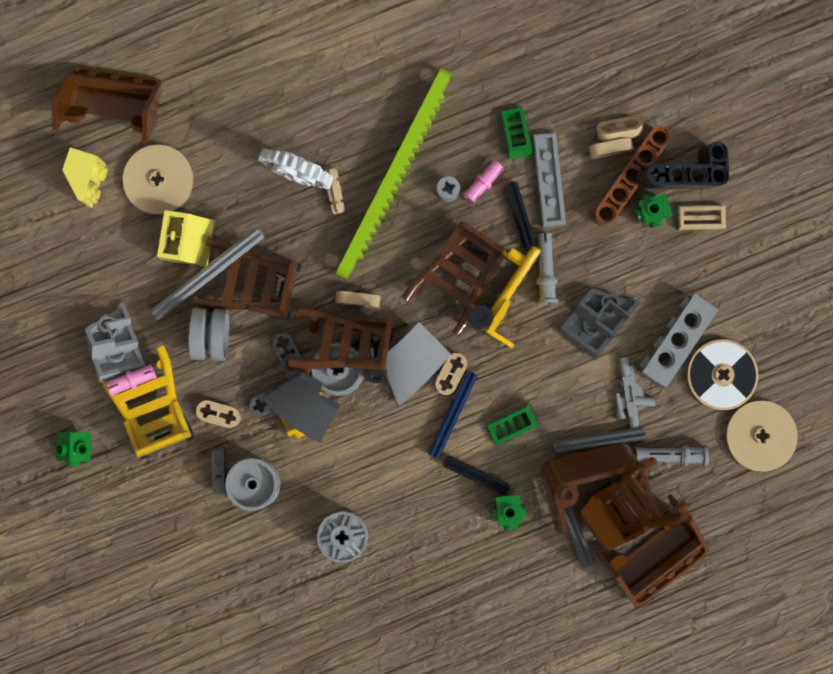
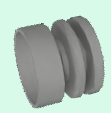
[317,510,369,563]

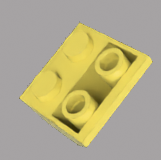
[63,148,108,208]
[157,210,215,267]

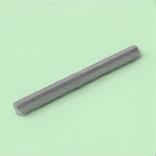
[151,228,265,320]

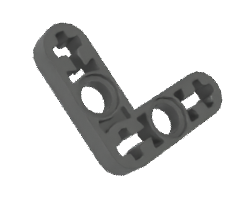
[249,333,311,417]

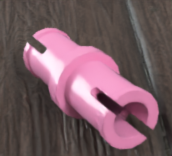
[462,160,504,204]
[106,364,156,396]

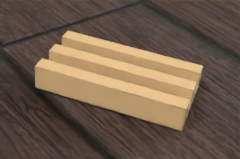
[677,205,726,230]

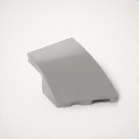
[85,303,146,383]
[386,322,451,406]

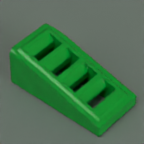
[500,107,532,160]
[486,403,540,446]

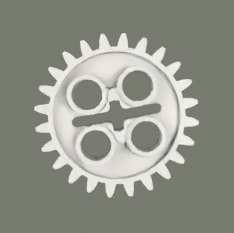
[258,148,334,189]

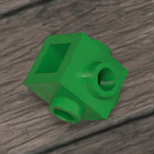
[634,193,673,229]
[55,432,92,466]
[491,494,526,530]

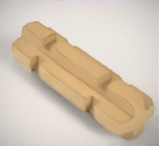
[324,168,345,214]

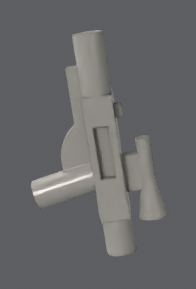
[615,357,655,428]

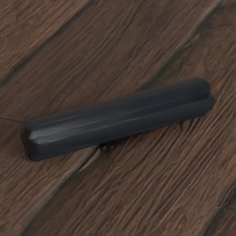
[505,181,536,249]
[443,456,510,495]

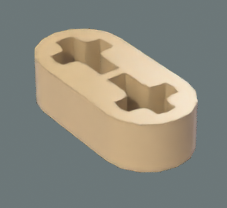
[588,138,634,159]
[335,291,381,308]
[435,353,467,395]
[196,400,241,428]

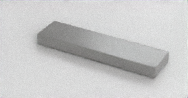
[532,132,566,228]

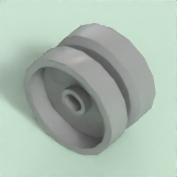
[189,308,230,361]
[311,343,364,396]
[225,458,281,511]

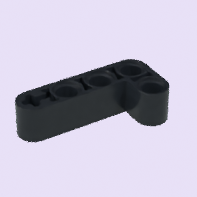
[636,141,729,189]

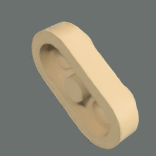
[596,116,643,142]

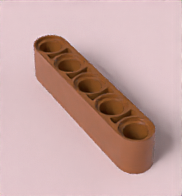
[593,126,670,227]

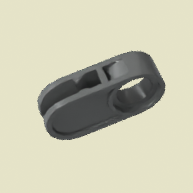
[212,448,227,495]

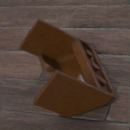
[52,66,161,145]
[541,443,653,534]
[595,494,709,607]

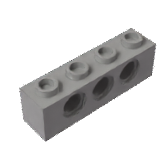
[639,294,719,389]

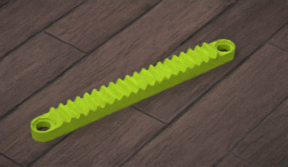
[336,68,452,280]

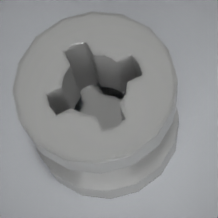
[436,176,460,202]

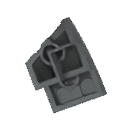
[558,288,641,360]
[263,372,340,443]

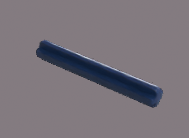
[428,371,477,459]

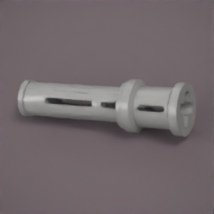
[536,233,559,305]
[635,445,709,466]

